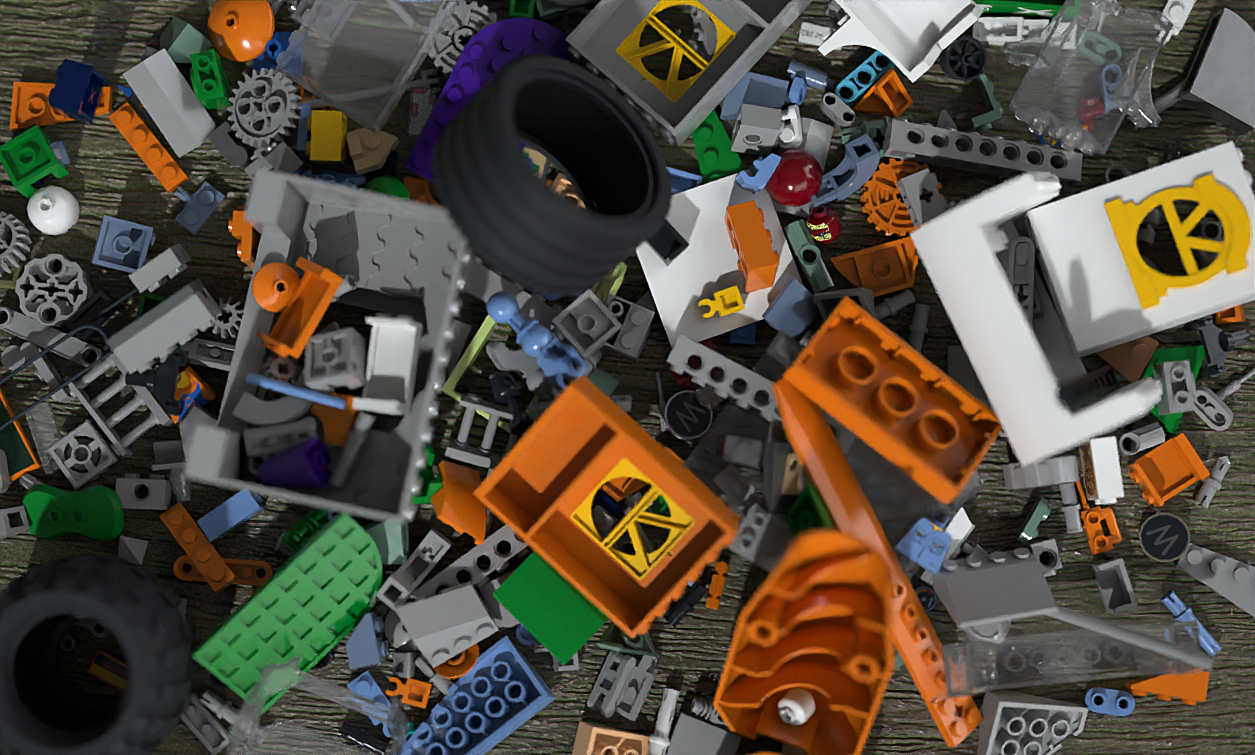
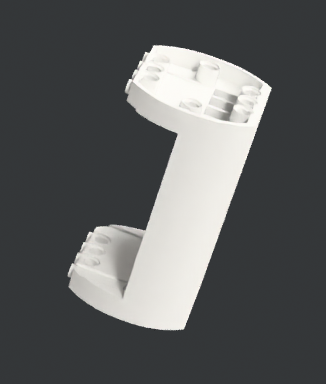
[910,172,1162,466]

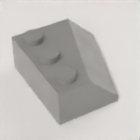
[393,582,499,668]

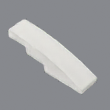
[973,17,1075,49]

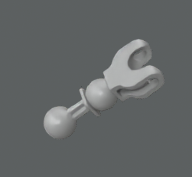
[486,319,561,401]

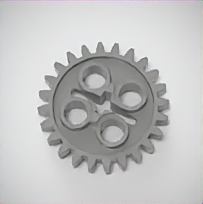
[227,68,302,149]

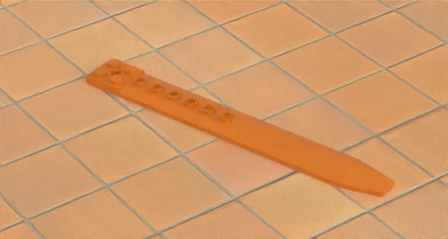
[772,377,984,747]

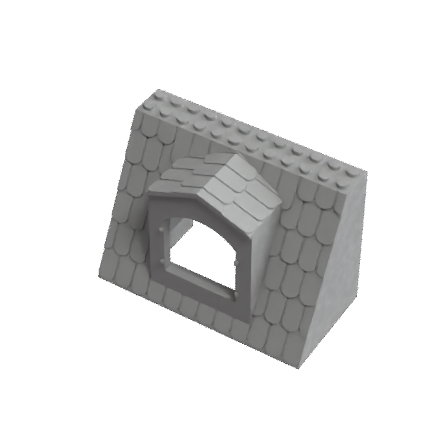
[184,168,473,524]

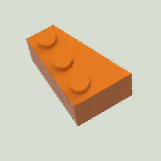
[725,200,780,294]

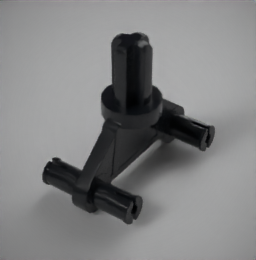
[1184,315,1251,378]
[125,349,190,416]

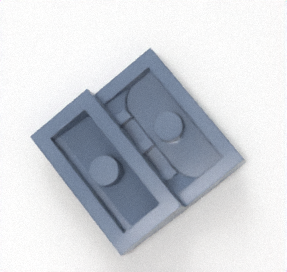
[762,277,820,346]

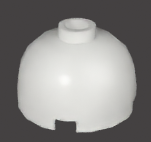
[27,186,80,236]

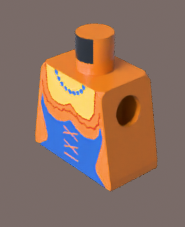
[170,366,216,424]

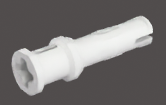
[647,688,680,755]

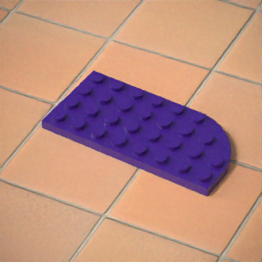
[403,18,571,184]

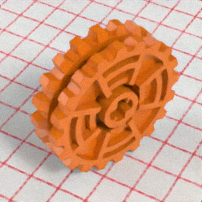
[860,158,943,239]

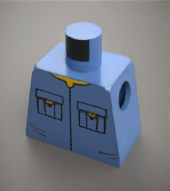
[892,510,952,574]

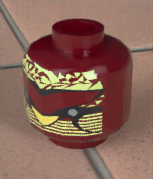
[806,206,842,244]

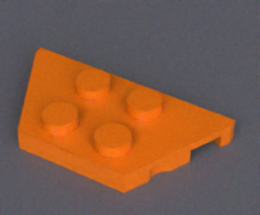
[830,236,919,298]

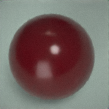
[765,148,823,207]

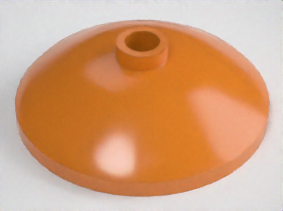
[208,0,275,62]

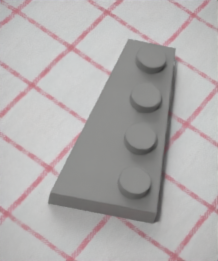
[1175,543,1255,619]

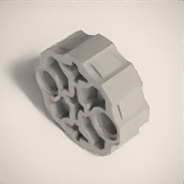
[15,254,94,328]
[1002,456,1080,490]

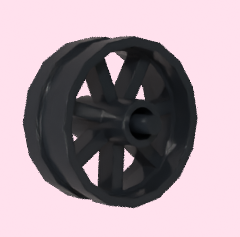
[939,36,987,81]

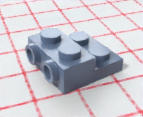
[91,215,155,273]

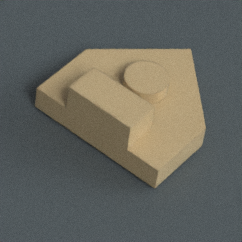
[346,126,399,175]

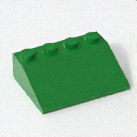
[492,550,609,665]

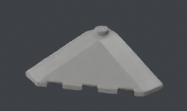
[977,689,1089,755]

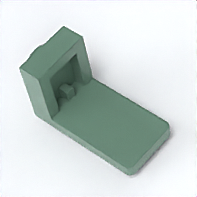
[967,73,1003,133]

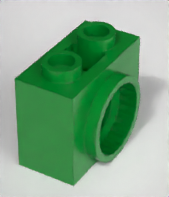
[190,49,233,111]

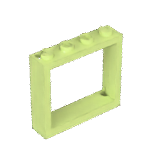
[442,315,543,436]

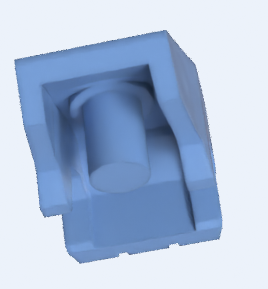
[735,153,781,194]

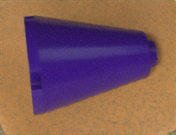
[257,437,332,488]

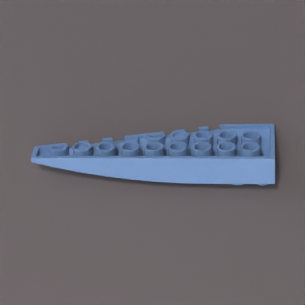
[397,636,556,755]

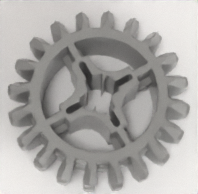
[0,211,32,277]

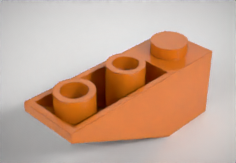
[1124,666,1210,705]

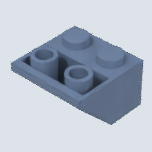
[346,611,389,669]

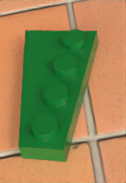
[692,110,746,185]

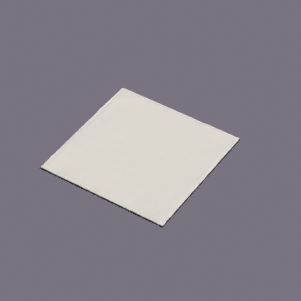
[635,169,803,350]

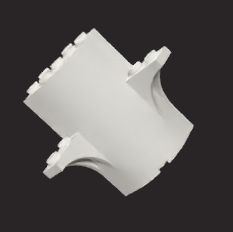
[818,0,983,83]

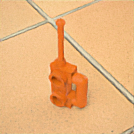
[1075,481,1122,555]

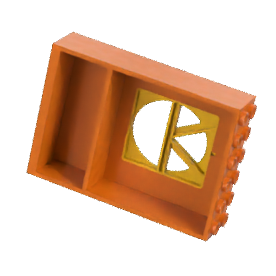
[473,376,741,639]

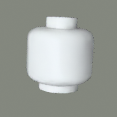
[778,688,815,726]

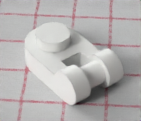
[778,104,803,150]

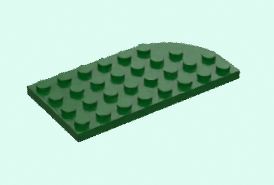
[191,511,382,714]

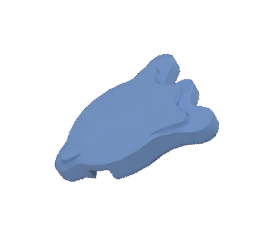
[293,169,366,189]

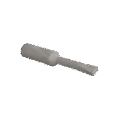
[1215,367,1255,400]
[656,373,669,432]

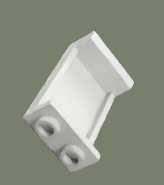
[352,314,422,415]

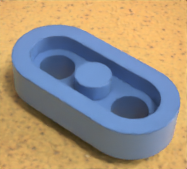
[1083,687,1135,716]

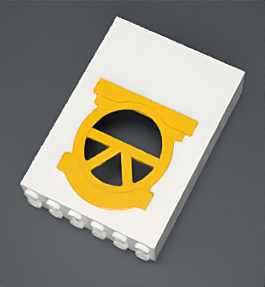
[1025,141,1255,359]

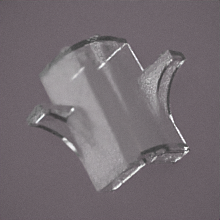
[1001,0,1173,155]

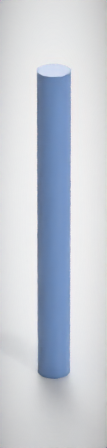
[246,372,347,409]

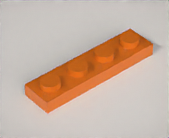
[108,102,189,193]
[159,502,237,594]

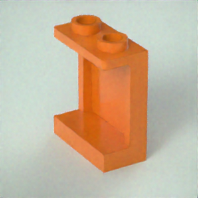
[1127,433,1211,507]

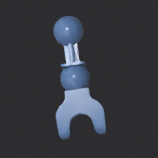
[487,291,587,394]

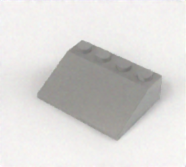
[933,548,1057,628]

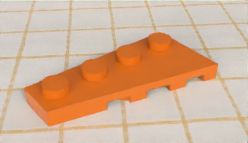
[9,82,113,131]

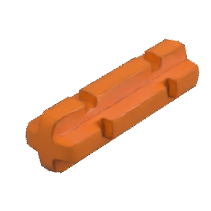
[705,561,729,610]

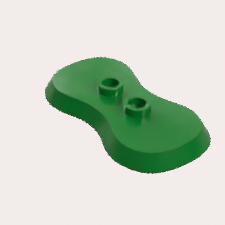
[22,484,124,542]

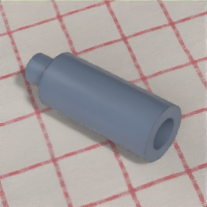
[786,60,835,90]

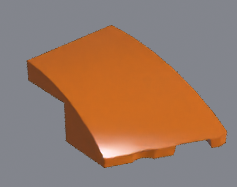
[431,461,486,546]

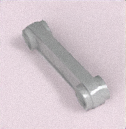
[0,307,104,369]

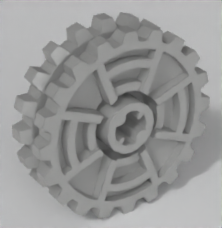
[426,0,498,78]

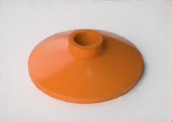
[252,262,300,312]
[434,643,479,679]

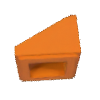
[1215,304,1245,325]

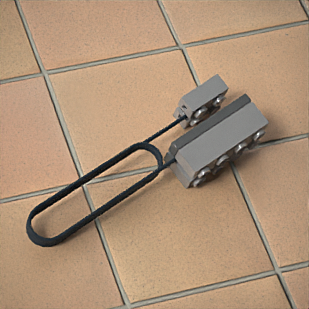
[0,243,222,430]

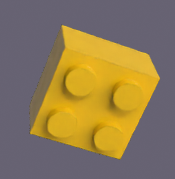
[306,110,347,165]

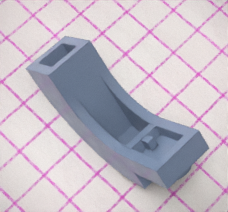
[811,134,879,208]

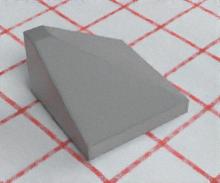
[118,535,149,565]

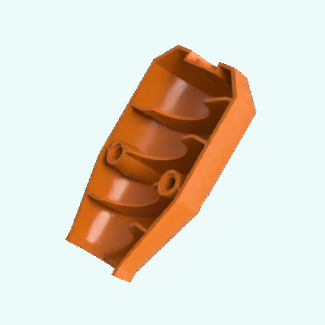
[713,530,896,755]

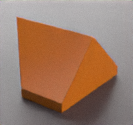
[853,69,913,118]

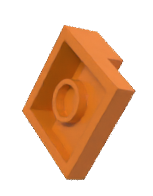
[228,207,261,267]

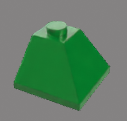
[785,485,831,540]

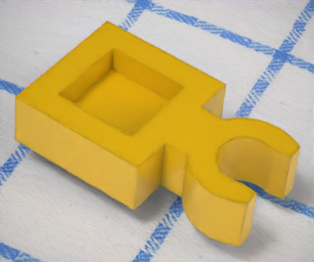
[698,285,745,319]

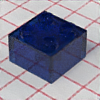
[48,58,106,125]

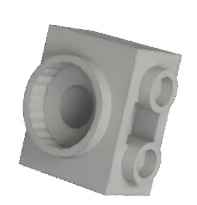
[731,103,784,156]
[1152,360,1196,415]

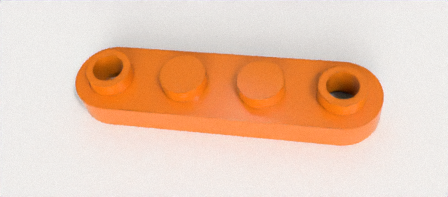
[173,555,274,586]

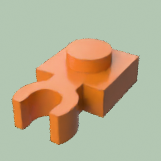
[386,676,433,709]

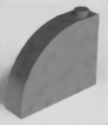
[1178,7,1255,134]

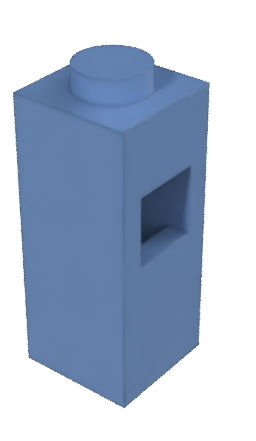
[197,489,265,542]

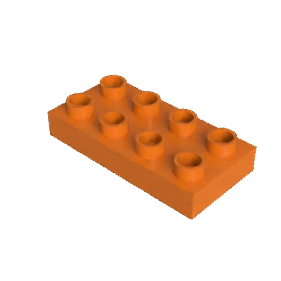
[783,296,1003,505]

